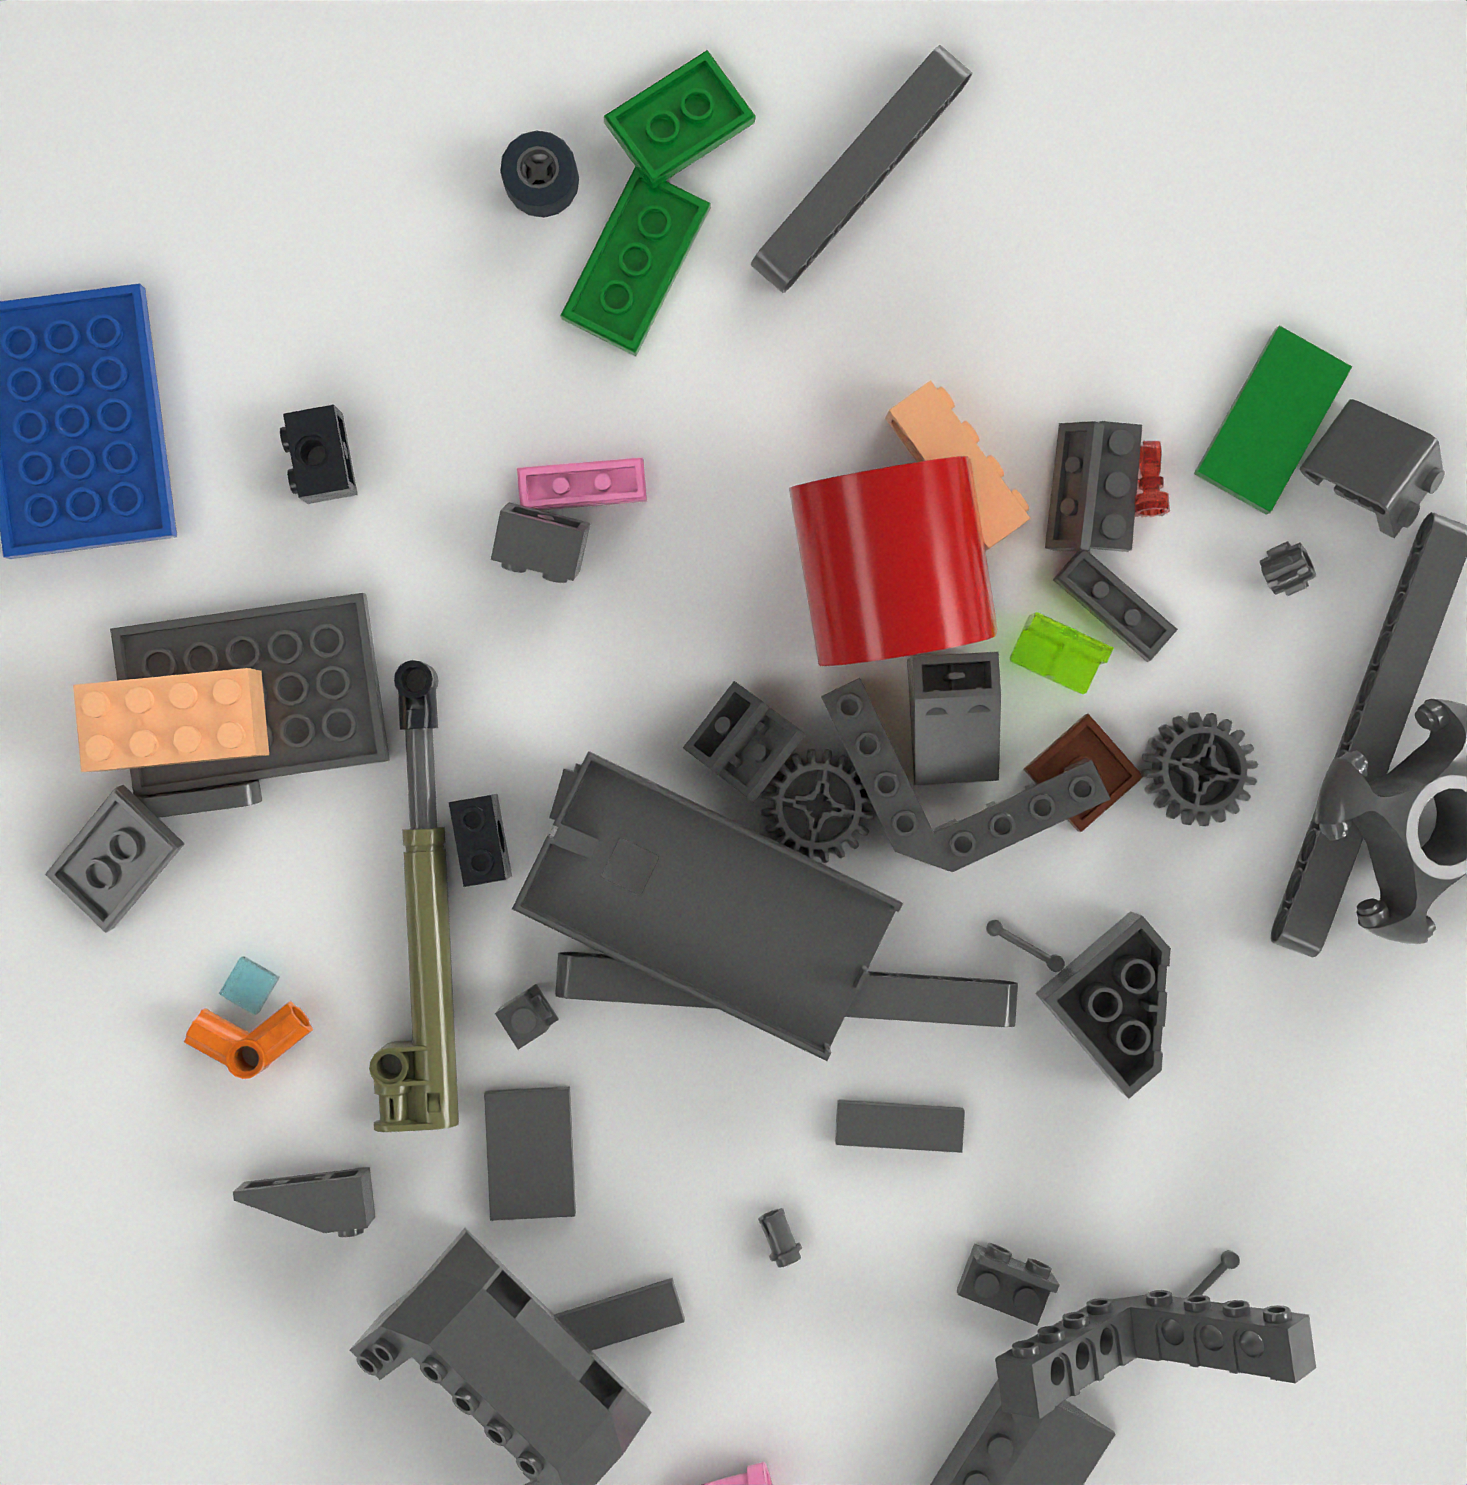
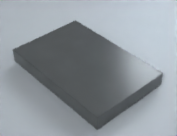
[45,785,185,933]
[484,1087,576,1221]

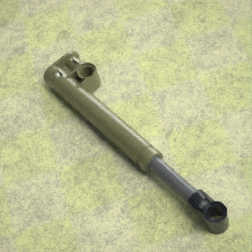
[369,660,459,1132]

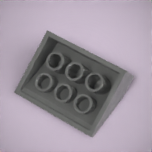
[930,1380,1116,1485]

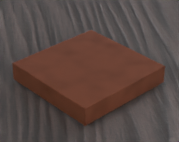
[1023,714,1143,832]

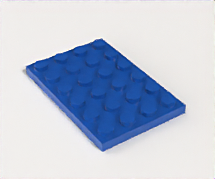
[0,283,177,559]

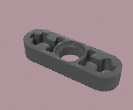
[137,779,262,818]

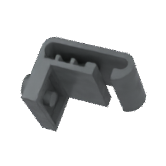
[1300,399,1445,539]

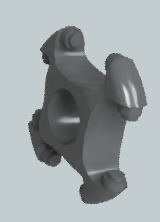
[1315,699,1467,944]

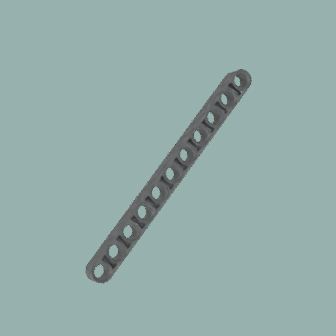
[1271,512,1467,958]
[555,952,1018,1027]

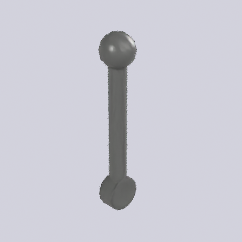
[986,920,1065,972]
[1189,1250,1240,1296]

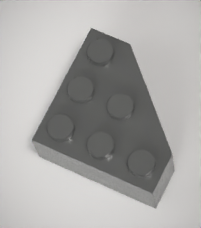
[1035,911,1171,1099]

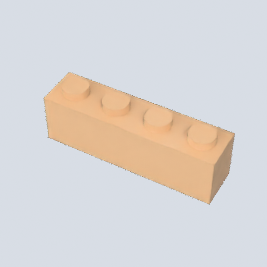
[885,380,1031,552]

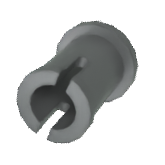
[758,1208,802,1268]

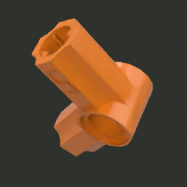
[184,1001,313,1079]

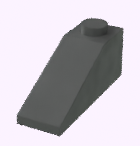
[233,1167,375,1237]

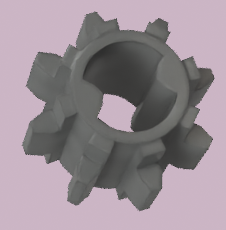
[1259,541,1316,596]

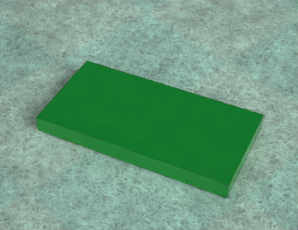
[560,167,711,356]
[1194,325,1353,515]

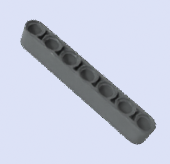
[751,45,972,293]

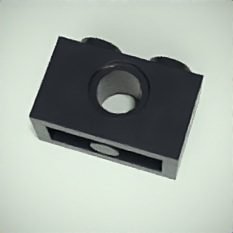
[280,404,358,504]
[448,794,512,887]

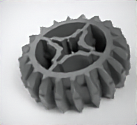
[1141,712,1259,826]
[761,749,875,863]

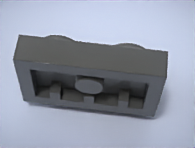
[956,1243,1060,1326]

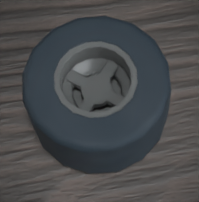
[500,130,579,218]

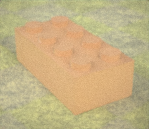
[73,668,269,772]

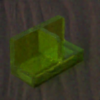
[1009,612,1114,694]

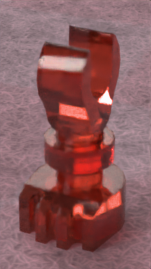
[1135,441,1170,517]

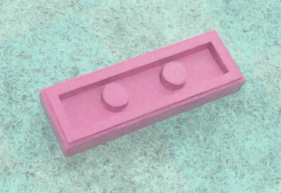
[517,458,647,510]

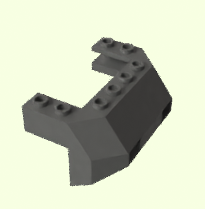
[349,1228,652,1485]

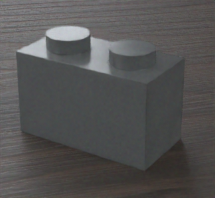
[491,502,590,583]

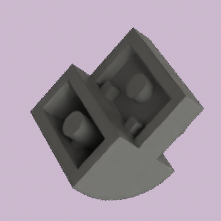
[683,681,806,802]

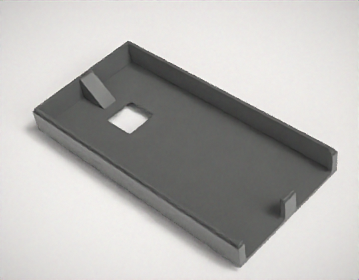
[512,751,903,1061]

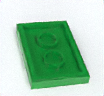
[604,50,756,189]

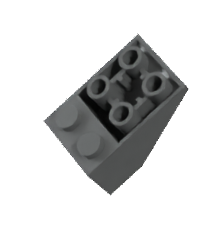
[907,652,1001,785]

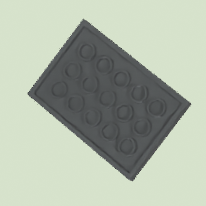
[110,593,390,797]

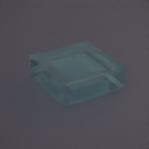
[219,956,280,1015]

